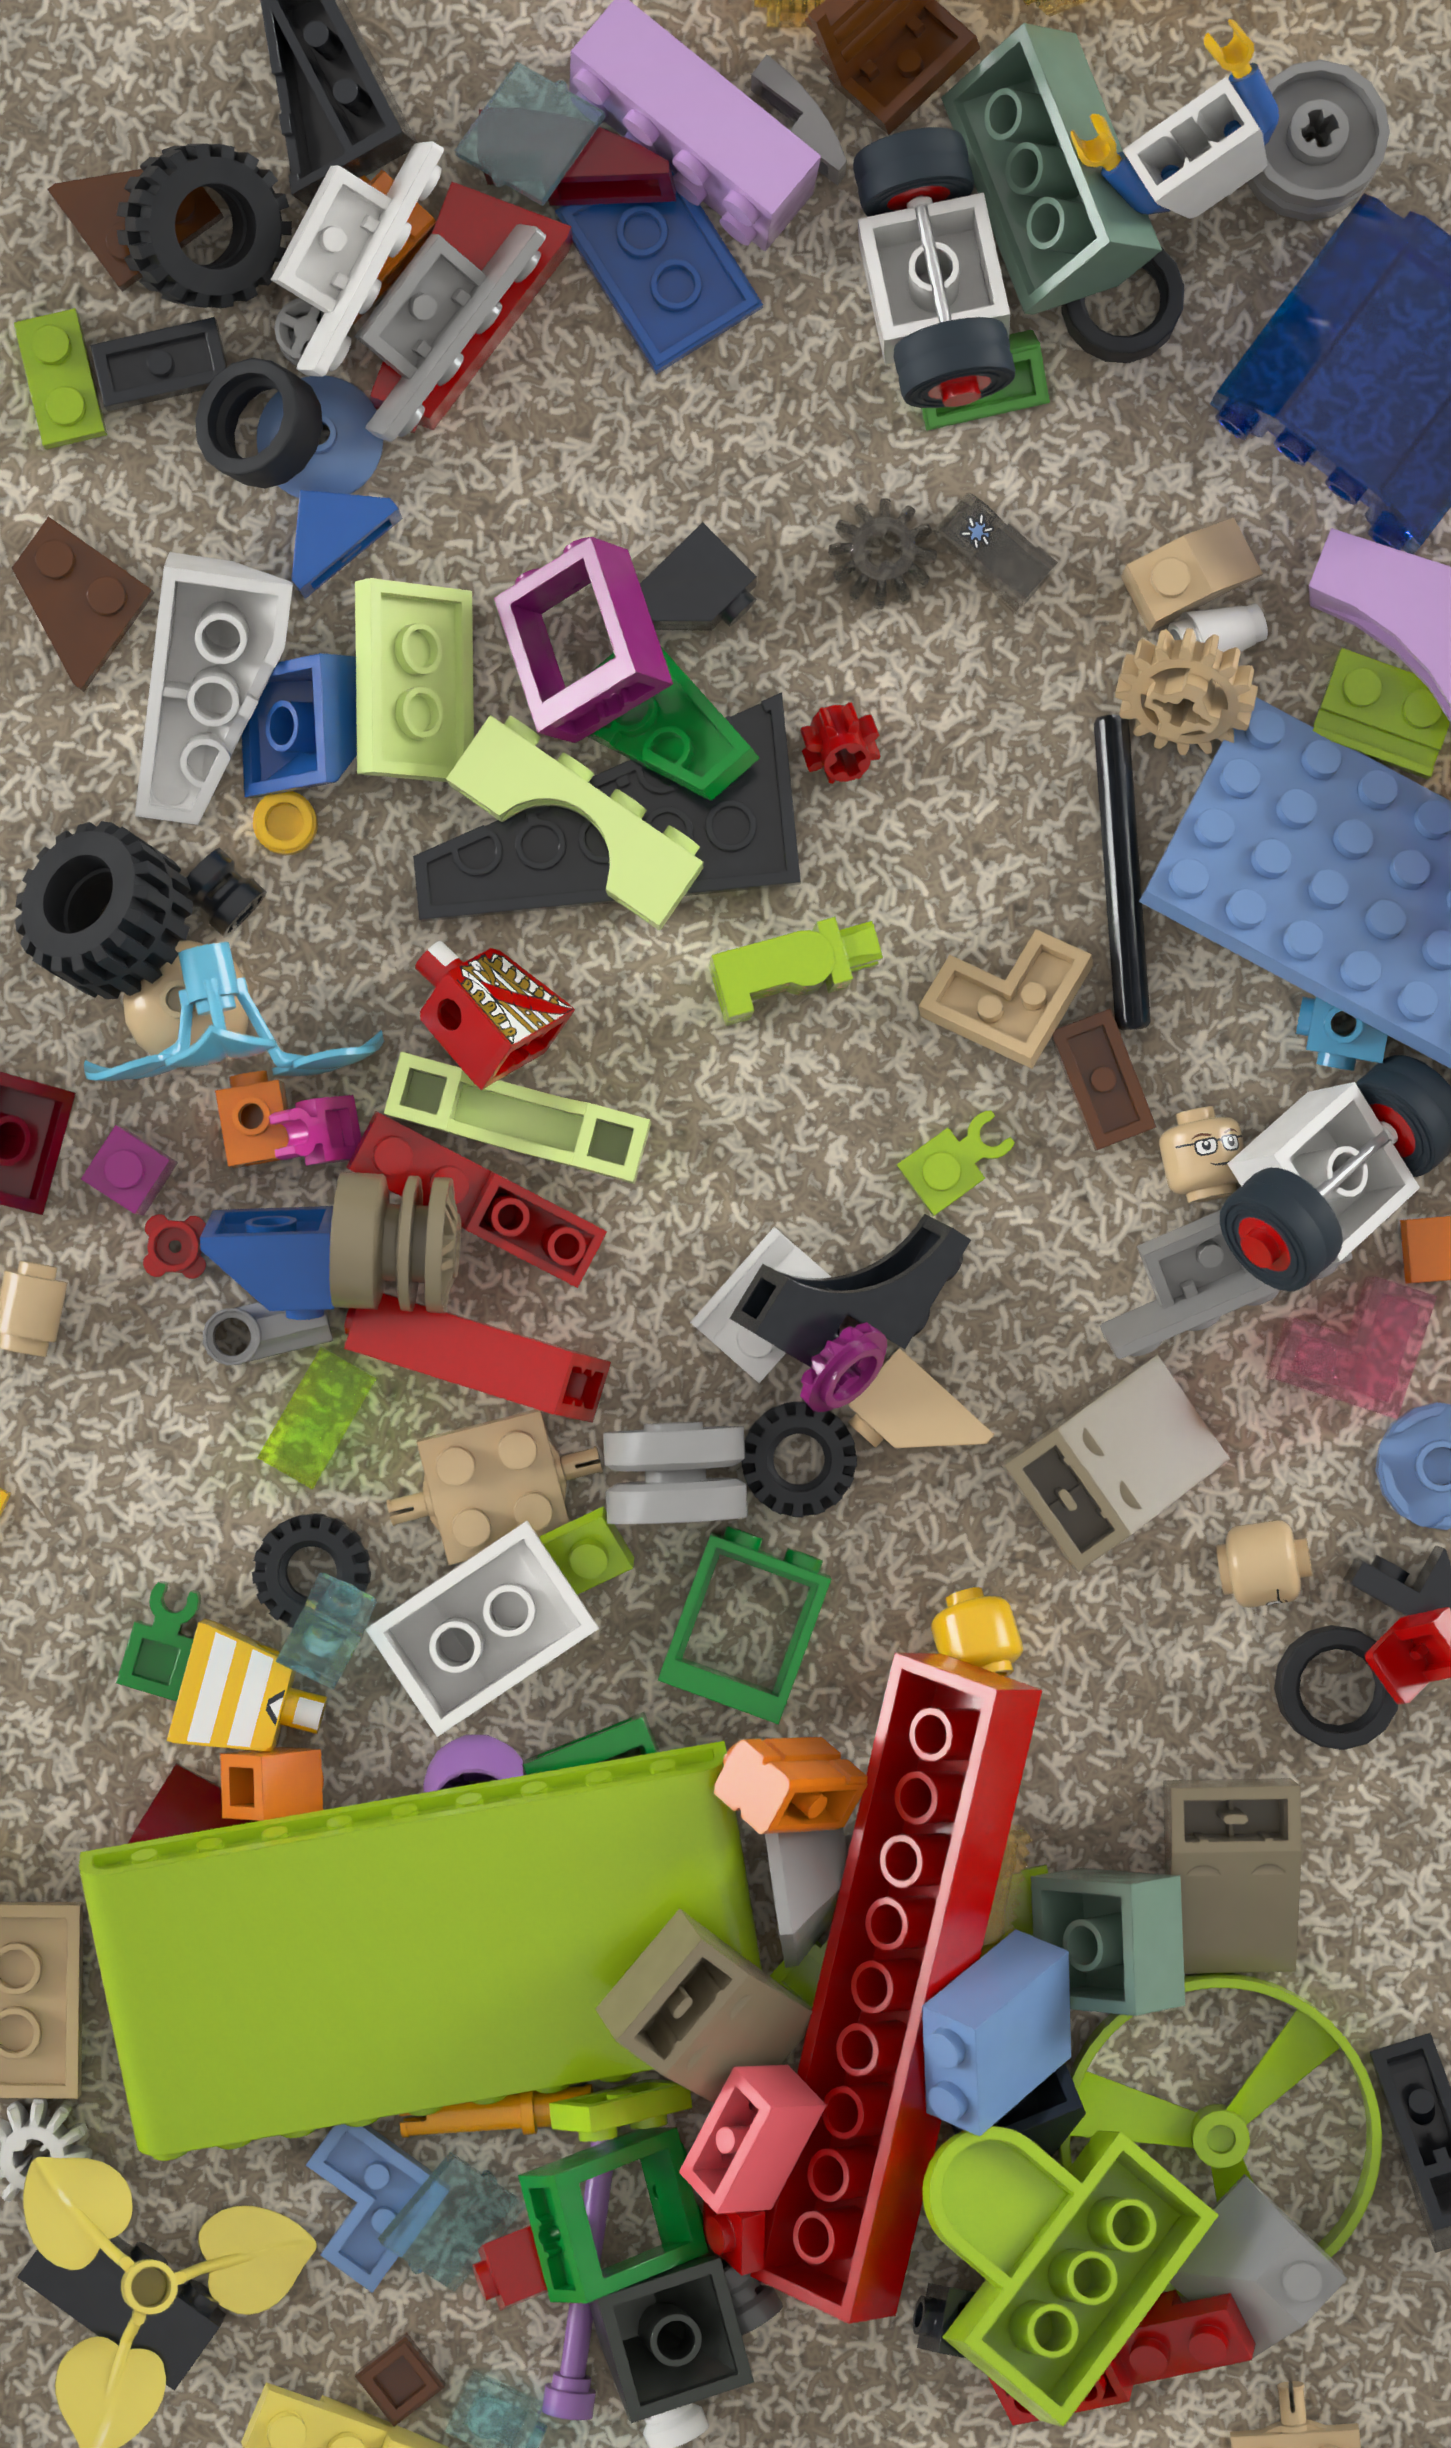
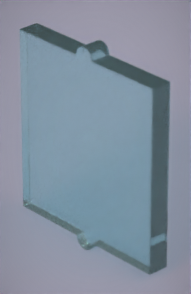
[454,62,605,206]
[377,2152,526,2292]

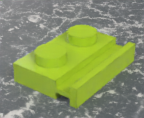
[1312,648,1450,780]

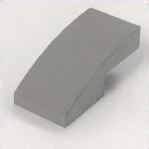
[751,54,847,186]

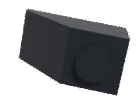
[640,522,757,631]

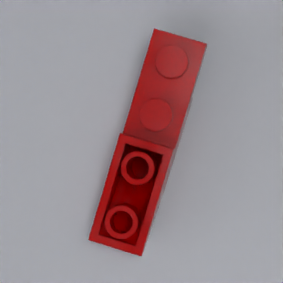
[346,1111,607,1288]
[988,2289,1256,2426]

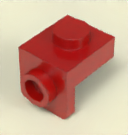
[1365,1607,1451,1705]
[703,2199,765,2276]

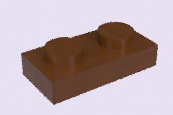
[1051,1008,1157,1151]

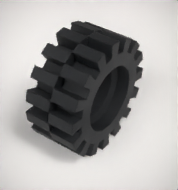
[742,1401,857,1518]
[252,1513,371,1631]

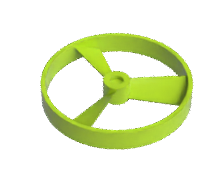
[1059,1973,1382,2297]

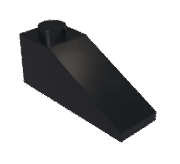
[1370,2033,1451,2253]

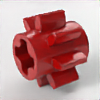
[800,702,881,784]

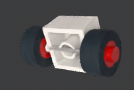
[853,127,1015,408]
[1219,1055,1451,1291]

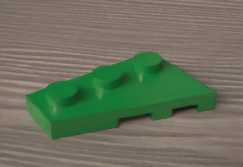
[587,647,760,801]

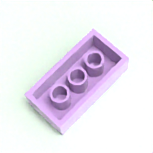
[569,0,821,252]

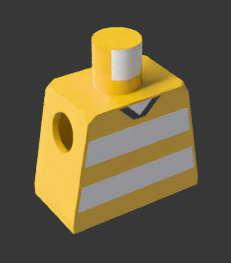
[166,1619,327,1751]

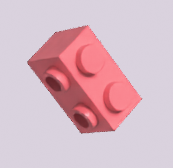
[679,2065,826,2214]

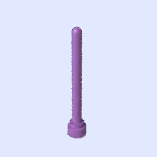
[542,2127,619,2420]

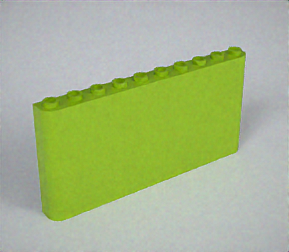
[79,1741,762,2161]

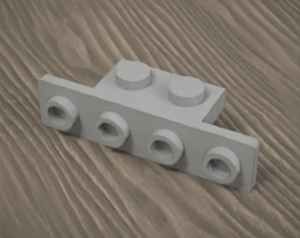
[354,224,547,442]
[1100,1210,1353,1359]

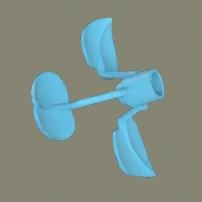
[84,942,384,1081]

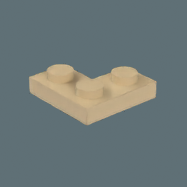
[919,929,1093,1069]

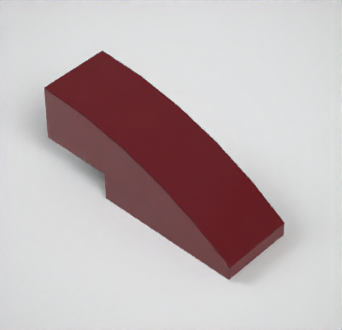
[478,109,676,206]

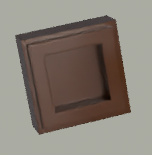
[355,2332,446,2427]

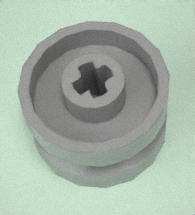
[1247,60,1390,221]
[603,1422,748,1524]

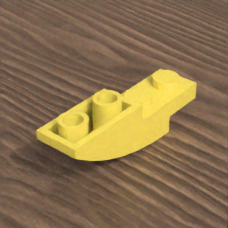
[241,2382,449,2448]

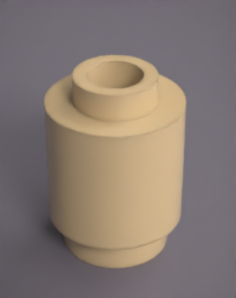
[0,1260,68,1357]

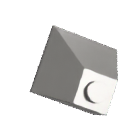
[765,1827,852,1968]
[1170,2174,1347,2358]

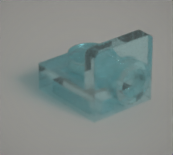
[275,1573,377,1690]
[445,2369,548,2448]

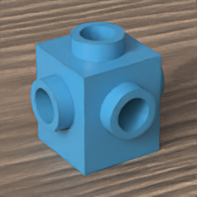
[1296,997,1388,1071]

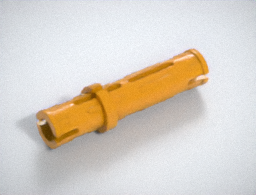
[399,2084,593,2138]

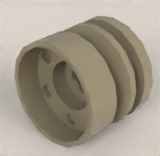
[329,1172,461,1313]

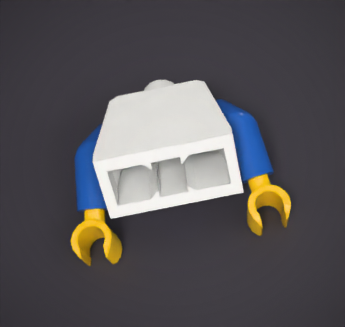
[1070,19,1279,219]

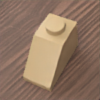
[1120,518,1263,633]
[847,1347,995,1448]

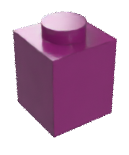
[81,1125,178,1216]

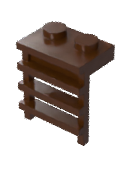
[805,0,980,135]

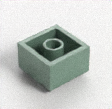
[1031,1868,1185,2016]

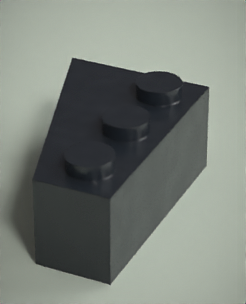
[260,0,418,207]

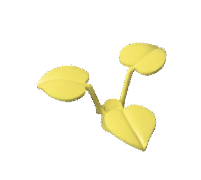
[23,2157,317,2448]

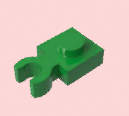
[116,1581,201,1702]

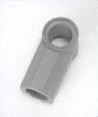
[203,1302,333,1365]

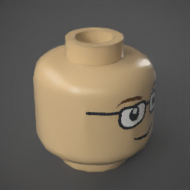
[1159,1106,1245,1204]
[1216,1520,1313,1608]

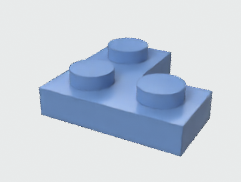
[306,2124,449,2293]

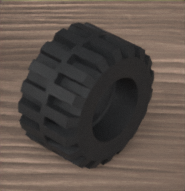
[117,144,292,309]
[15,821,193,999]

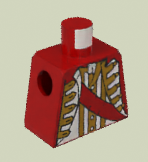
[415,941,575,1090]

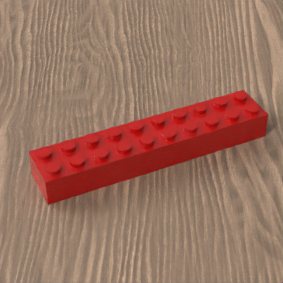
[750,1653,1043,2324]

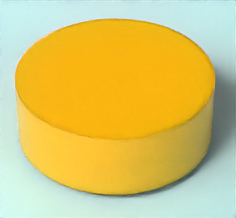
[253,791,318,855]

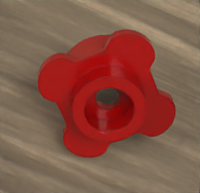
[143,1214,207,1279]

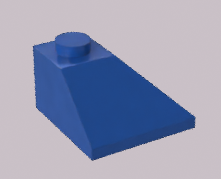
[241,653,357,798]
[200,1206,335,1320]

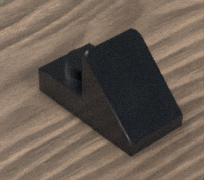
[1343,1546,1451,1616]

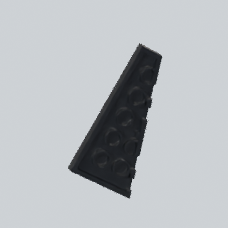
[413,692,801,922]

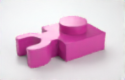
[269,1095,361,1166]

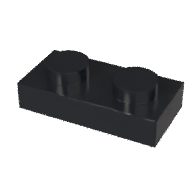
[90,317,227,412]

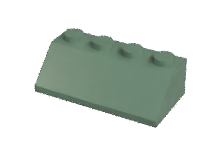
[941,23,1162,315]

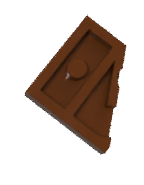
[47,169,224,292]
[12,516,154,692]

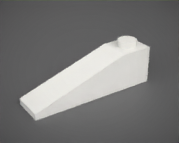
[135,552,293,825]

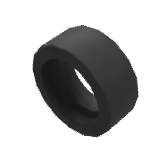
[1061,247,1184,363]
[195,358,323,489]
[1274,1625,1399,1750]

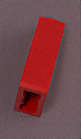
[370,182,573,433]
[344,1292,611,1423]

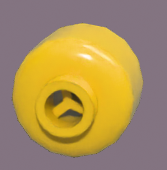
[931,1587,1023,1677]

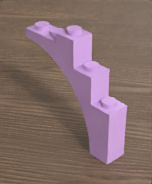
[1309,528,1451,723]

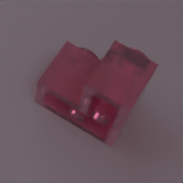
[1266,1276,1437,1419]

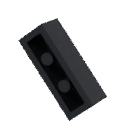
[17,2236,226,2391]

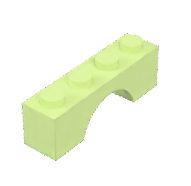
[446,715,703,931]
[384,1052,651,1184]

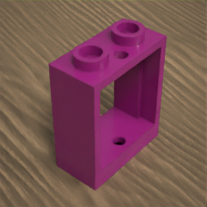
[494,536,673,743]

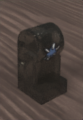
[933,492,1058,615]

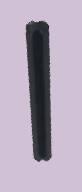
[1094,714,1151,1030]

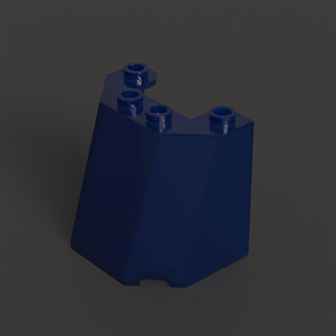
[1210,193,1451,555]

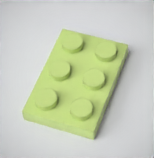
[355,578,474,782]

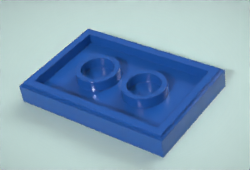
[555,171,763,375]

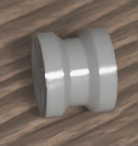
[274,298,324,366]

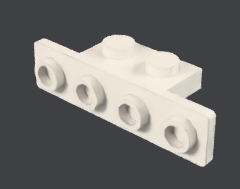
[271,141,444,377]

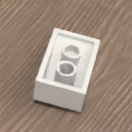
[365,1521,599,1737]

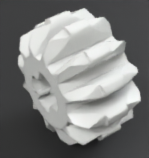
[0,2098,92,2202]

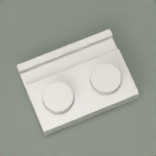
[690,1227,831,1383]

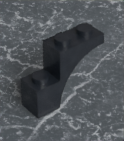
[729,1214,971,1368]

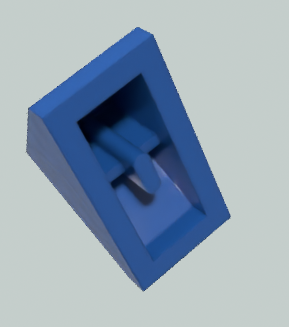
[291,490,403,599]

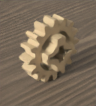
[1115,628,1258,755]

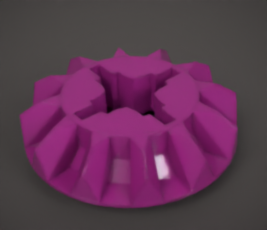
[800,1322,887,1412]

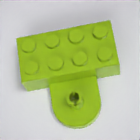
[923,2126,1219,2427]

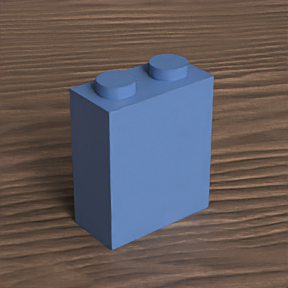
[922,1929,1071,2137]

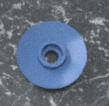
[257,376,383,498]

